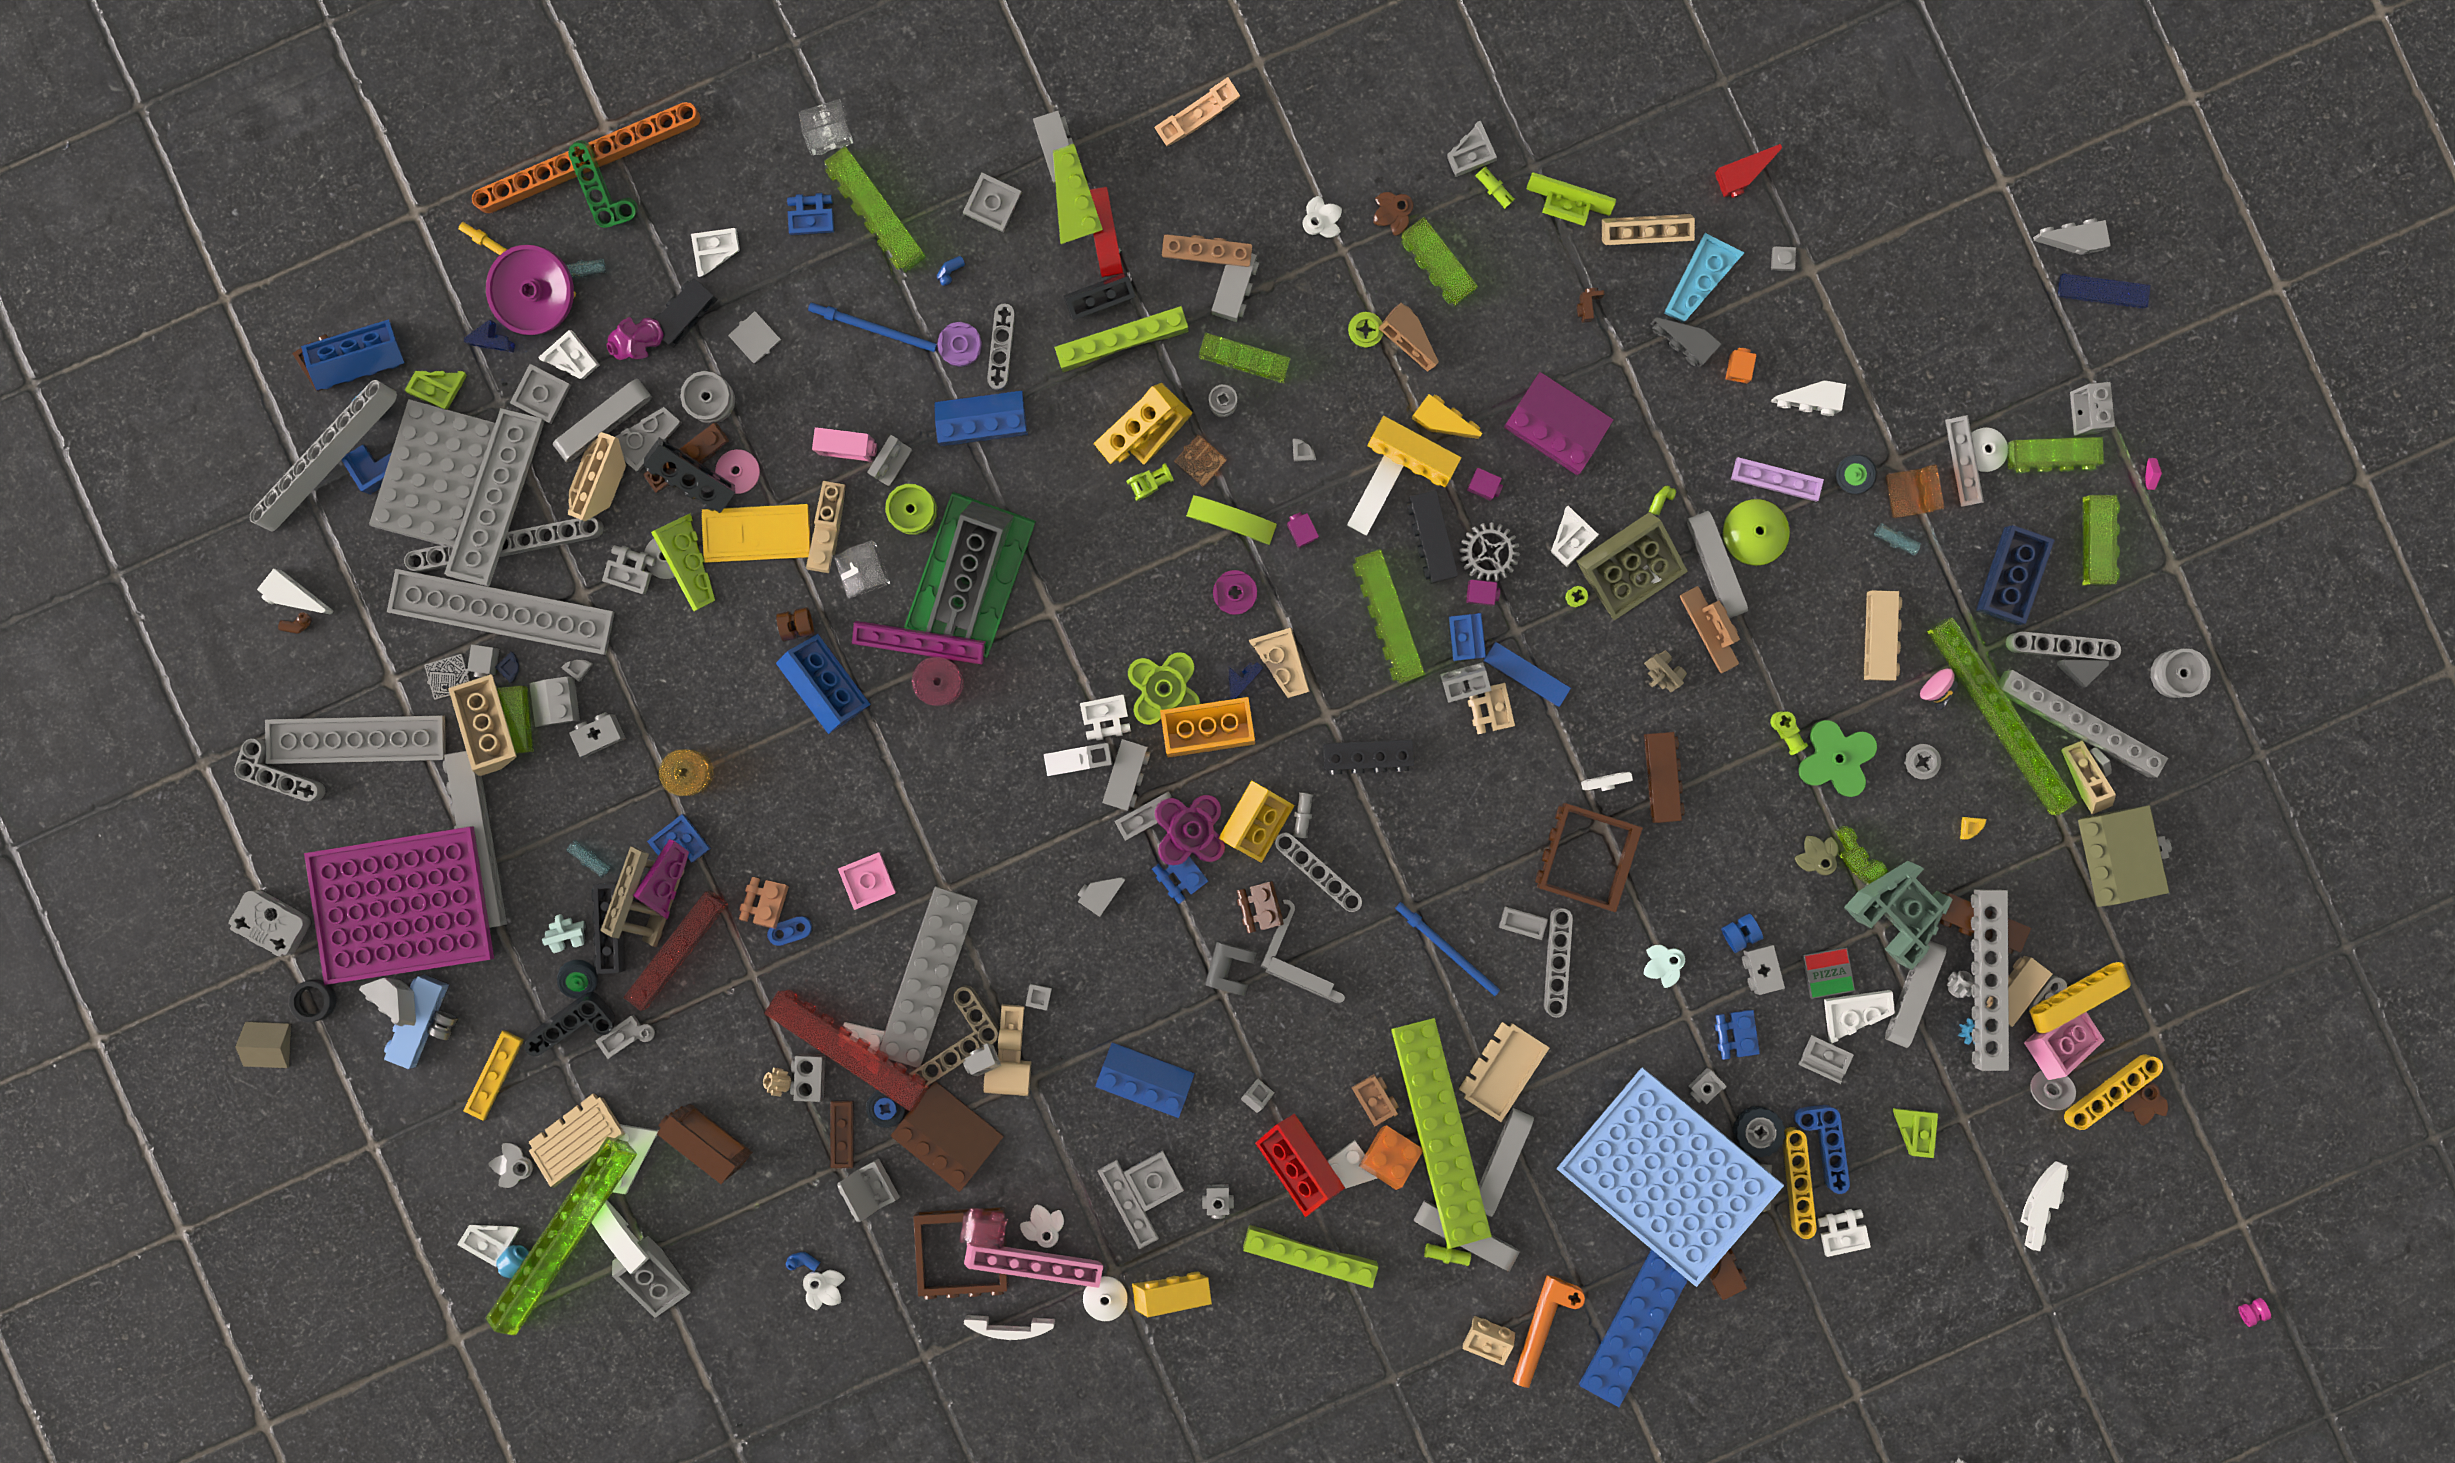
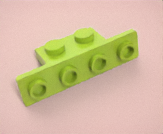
[1526,173,1616,226]

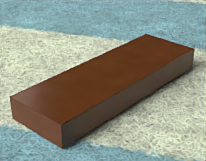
[830,1101,854,1168]

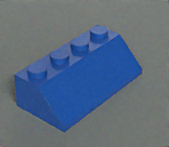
[301,319,404,390]
[935,391,1028,446]
[776,634,870,734]
[1095,1042,1195,1118]

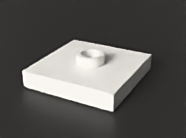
[1581,772,1633,791]

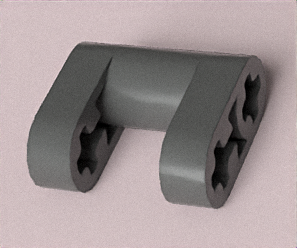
[1205,942,1257,996]

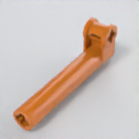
[1513,1275,1585,1388]

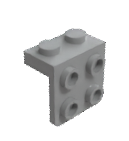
[837,1159,900,1222]

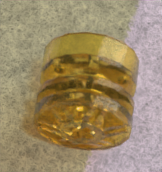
[659,750,713,796]

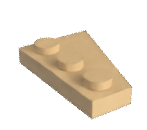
[1249,628,1310,698]

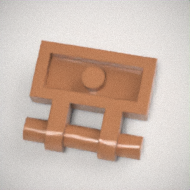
[739,877,789,929]

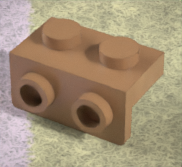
[1351,1074,1399,1127]

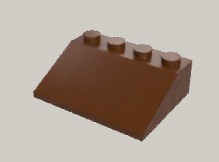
[891,1081,1004,1192]

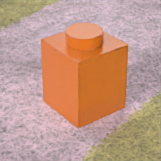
[1725,348,1756,384]

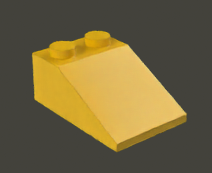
[1120,383,1193,465]

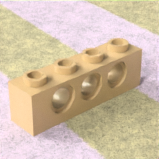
[1602,214,1695,245]

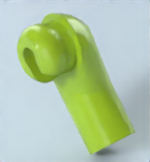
[1649,486,1676,515]

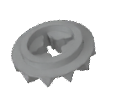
[1904,744,1941,779]

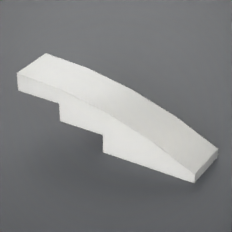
[583,1192,650,1274]

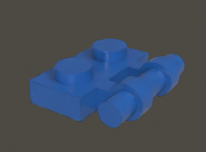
[787,193,834,235]
[1152,856,1208,904]
[1715,1009,1760,1059]

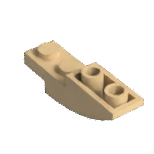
[806,481,845,573]

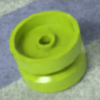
[885,484,938,535]

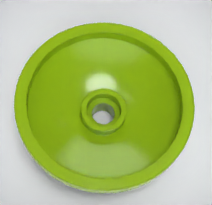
[1723,499,1790,566]

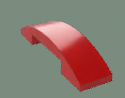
[1090,187,1123,278]

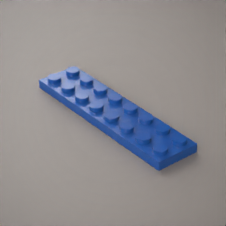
[1579,1249,1688,1407]

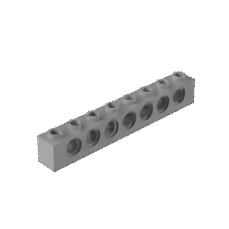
[1994,670,2168,777]
[1971,889,2009,1071]

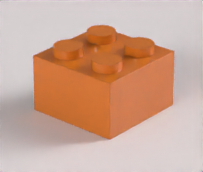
[1359,1125,1423,1190]

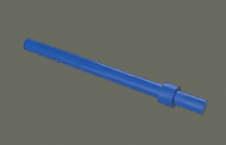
[808,303,937,352]
[1395,902,1500,996]

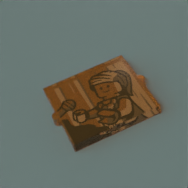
[1174,434,1227,487]

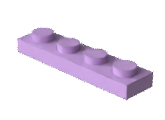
[1731,457,1824,502]

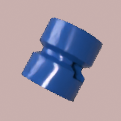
[1721,913,1763,953]

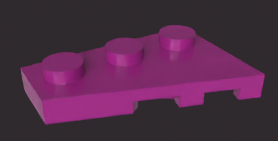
[633,839,689,919]

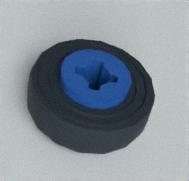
[866,1088,906,1128]

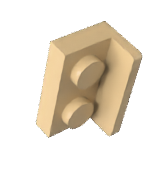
[1462,1316,1515,1365]

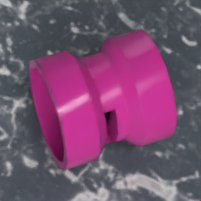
[2238,1298,2271,1327]

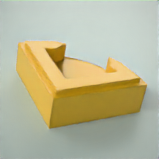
[1960,817,1986,839]

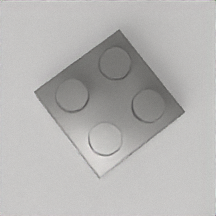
[963,172,1022,233]
[510,364,571,424]
[1124,1150,1184,1212]

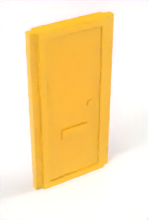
[702,504,811,563]

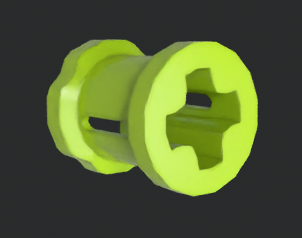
[1565,586,1588,607]

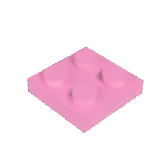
[838,852,896,910]

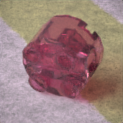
[959,1208,1008,1249]

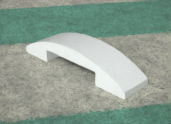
[1347,455,1404,536]
[964,1315,1055,1340]

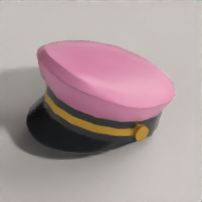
[1920,668,1959,711]

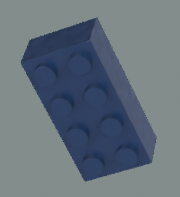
[1976,525,2055,625]

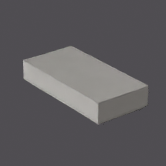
[1499,906,1548,940]

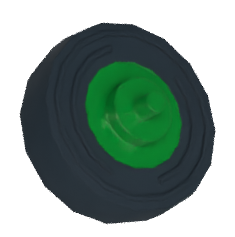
[557,960,598,999]

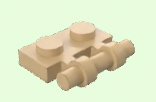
[1468,683,1515,734]

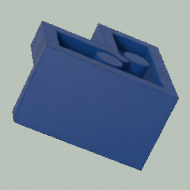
[341,445,392,494]

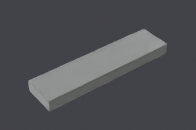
[1945,415,1984,507]
[1098,1160,1159,1249]

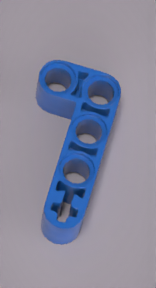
[1794,1105,1850,1194]

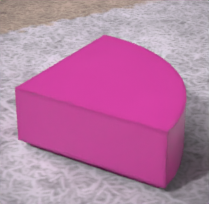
[2145,458,2162,490]

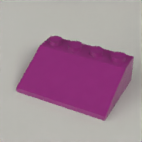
[1503,372,1613,475]

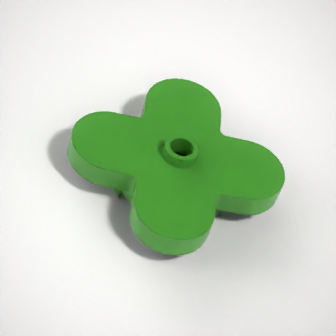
[1799,720,1877,797]

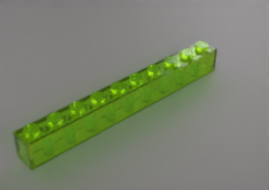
[1927,617,2078,815]
[485,1137,637,1335]

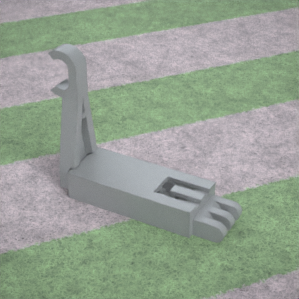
[1260,900,1345,1003]

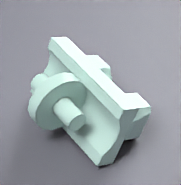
[542,914,586,953]

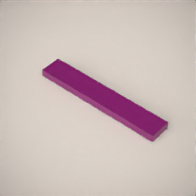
[852,621,986,664]

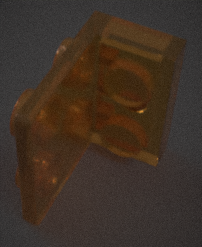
[1886,464,1944,518]

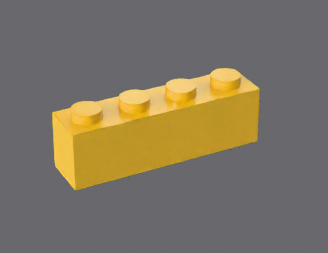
[1367,416,1462,487]

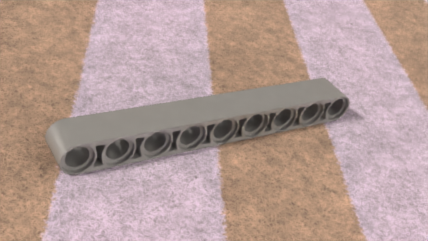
[250,380,397,531]
[404,517,604,572]

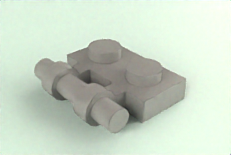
[602,545,656,594]

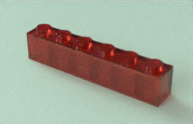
[623,890,728,1011]

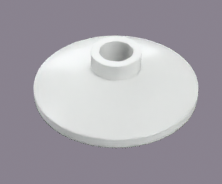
[1971,428,2008,472]
[1083,1276,1127,1321]

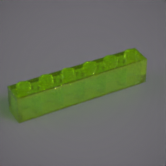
[824,146,926,273]
[1352,549,1425,684]

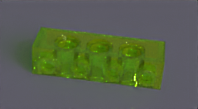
[1199,333,1291,383]

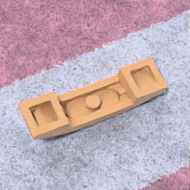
[1154,77,1240,146]

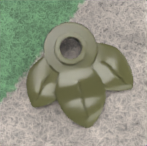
[1795,836,1839,876]

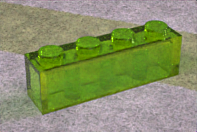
[1401,217,1478,307]
[2007,437,2104,473]
[2083,495,2120,586]

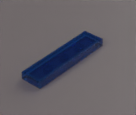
[2058,273,2151,308]

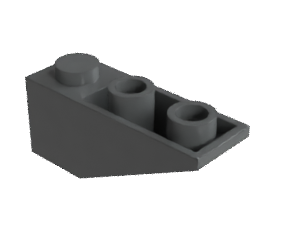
[1650,317,1721,368]

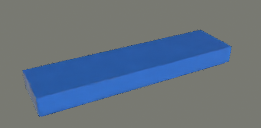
[1483,642,1571,707]

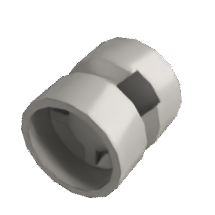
[1209,384,1237,418]

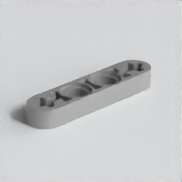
[987,303,1015,391]

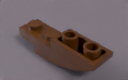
[643,423,729,493]

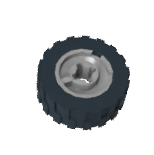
[1733,1106,1785,1157]

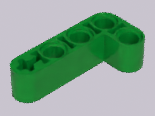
[568,140,638,228]

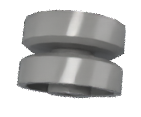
[680,371,735,424]
[2150,649,2211,698]

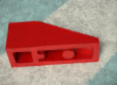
[1715,144,1782,198]

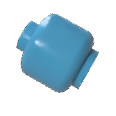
[496,1245,531,1279]

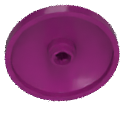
[486,245,574,335]

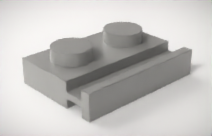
[1798,1035,1854,1084]

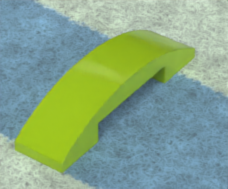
[1186,495,1277,545]

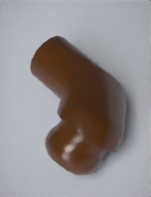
[278,612,311,634]

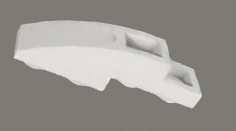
[2020,1161,2068,1251]

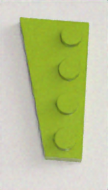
[651,513,715,611]

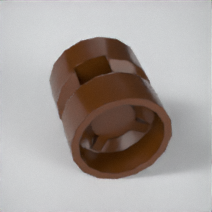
[776,607,814,642]

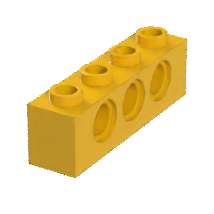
[1094,384,1179,464]

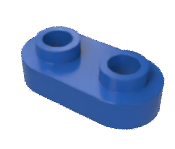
[767,916,812,946]

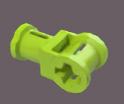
[1126,463,1174,501]
[1770,712,1808,755]

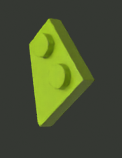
[405,371,467,410]
[1893,1108,1938,1158]

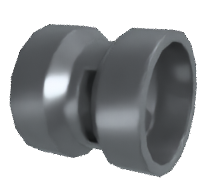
[427,1011,457,1040]

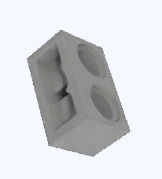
[1440,662,1491,703]
[790,1054,826,1102]

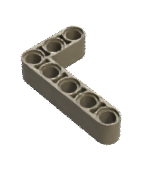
[903,985,999,1093]

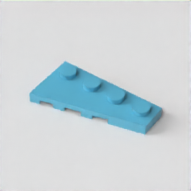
[1664,233,1744,323]

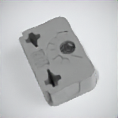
[228,890,311,957]

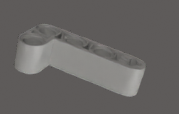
[234,739,325,801]

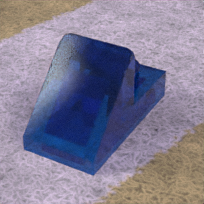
[464,320,515,353]
[1228,662,1264,699]

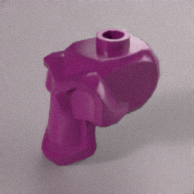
[607,317,663,360]

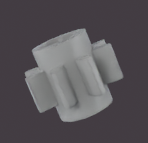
[1947,971,1975,998]

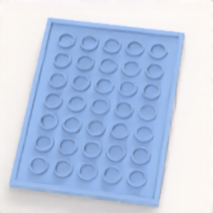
[1557,1067,1784,1287]

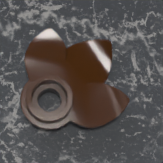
[1373,192,1414,236]
[2123,1082,2168,1126]

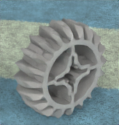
[1459,522,1520,582]

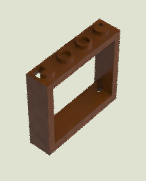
[1535,803,1643,912]
[657,1104,753,1184]
[913,1207,1009,1299]

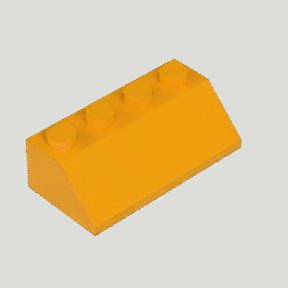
[1160,697,1255,758]

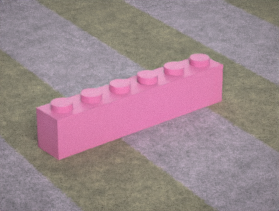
[964,1241,1103,1288]

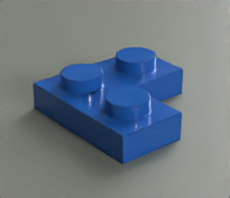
[647,814,711,862]

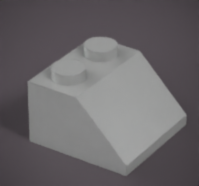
[529,677,580,727]

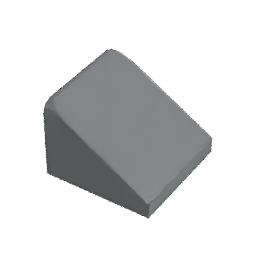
[1241,1079,1274,1113]

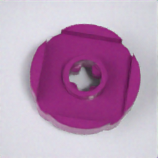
[1213,570,1257,615]

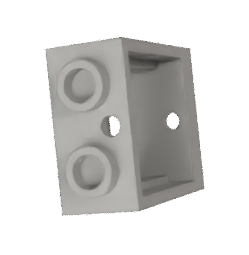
[2070,382,2115,436]

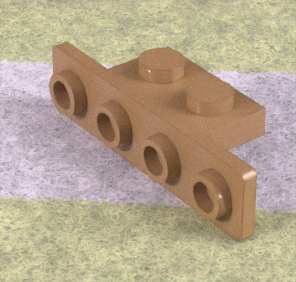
[1162,235,1252,267]
[1680,586,1740,673]

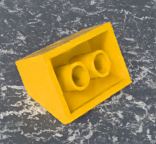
[1219,781,1295,863]

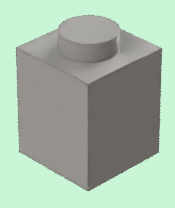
[467,645,500,677]

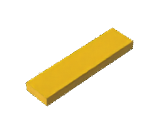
[463,1030,524,1121]

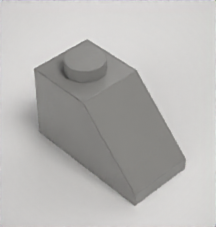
[1078,877,1126,917]

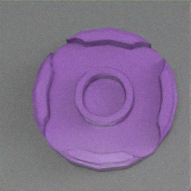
[937,322,982,367]

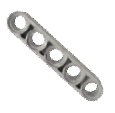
[552,379,652,463]
[1687,511,1748,619]
[2006,632,2121,661]
[1275,832,1362,912]
[1544,907,1573,1018]
[1885,941,1947,1048]
[1479,1108,1534,1217]
[1414,1200,1520,1271]

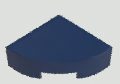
[495,652,519,683]

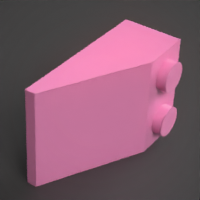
[2024,1012,2105,1080]

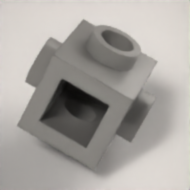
[1202,1184,1234,1219]

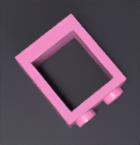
[812,427,877,462]

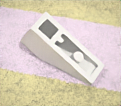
[257,569,333,614]

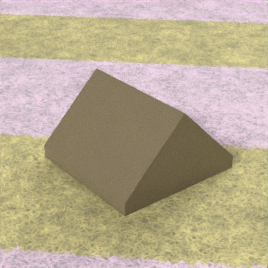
[235,1022,291,1068]

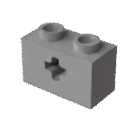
[569,712,626,757]
[1742,944,1785,995]

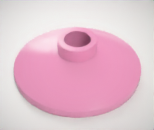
[715,450,760,494]

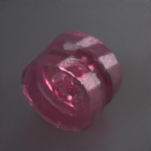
[912,657,964,707]

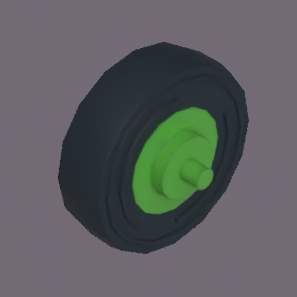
[1836,454,1877,494]

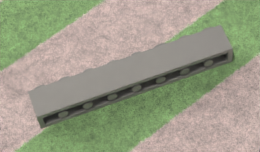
[443,751,507,928]

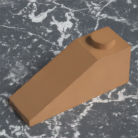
[1378,303,1439,372]

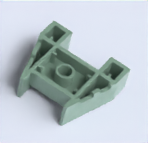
[1844,861,1953,970]

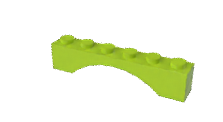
[1054,306,1189,372]
[1243,1225,1378,1288]

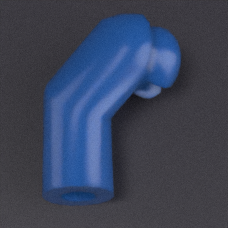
[937,256,965,286]
[786,1252,821,1271]

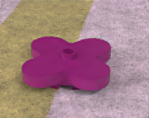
[1155,795,1225,865]

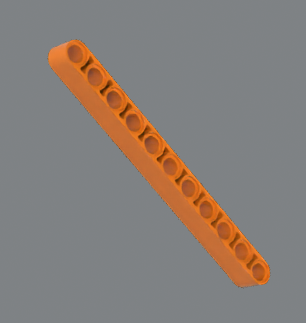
[472,102,701,213]

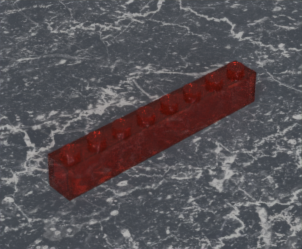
[764,989,929,1111]

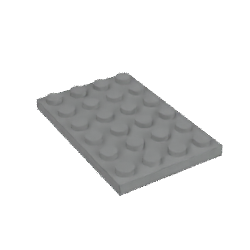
[369,399,495,548]

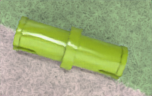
[1475,166,1515,209]
[1424,1243,1471,1266]

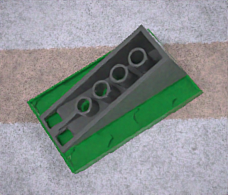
[904,492,1036,658]

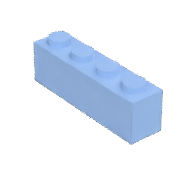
[384,975,449,1069]

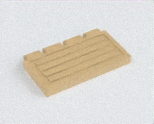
[1459,1022,1549,1122]
[529,1093,625,1187]

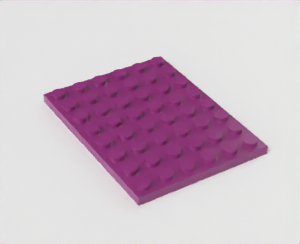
[304,826,494,985]

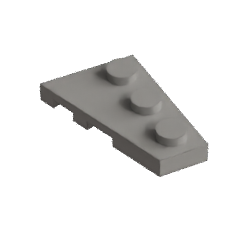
[615,407,682,472]

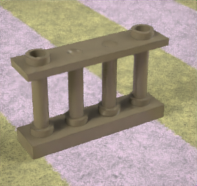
[601,846,686,947]

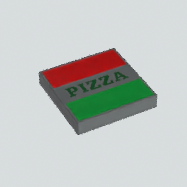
[1802,947,1855,999]

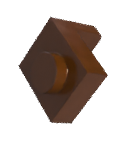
[1577,288,1605,323]

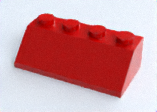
[1255,1114,1345,1217]

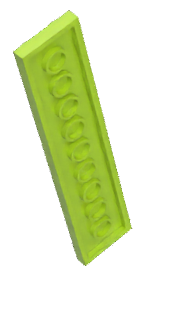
[1391,1018,1492,1249]

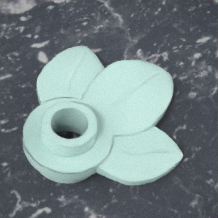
[1644,945,1685,988]

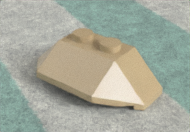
[568,432,626,521]

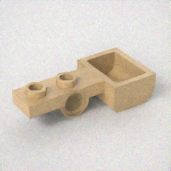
[984,1004,1032,1096]

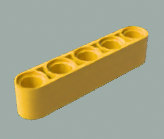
[2030,962,2131,1033]
[2064,1054,2163,1130]
[1783,1127,1816,1239]

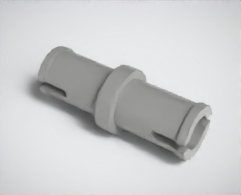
[1293,792,1313,838]

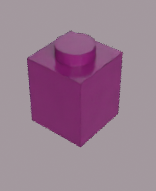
[1467,468,1503,501]
[1287,512,1319,548]
[1466,580,1500,606]

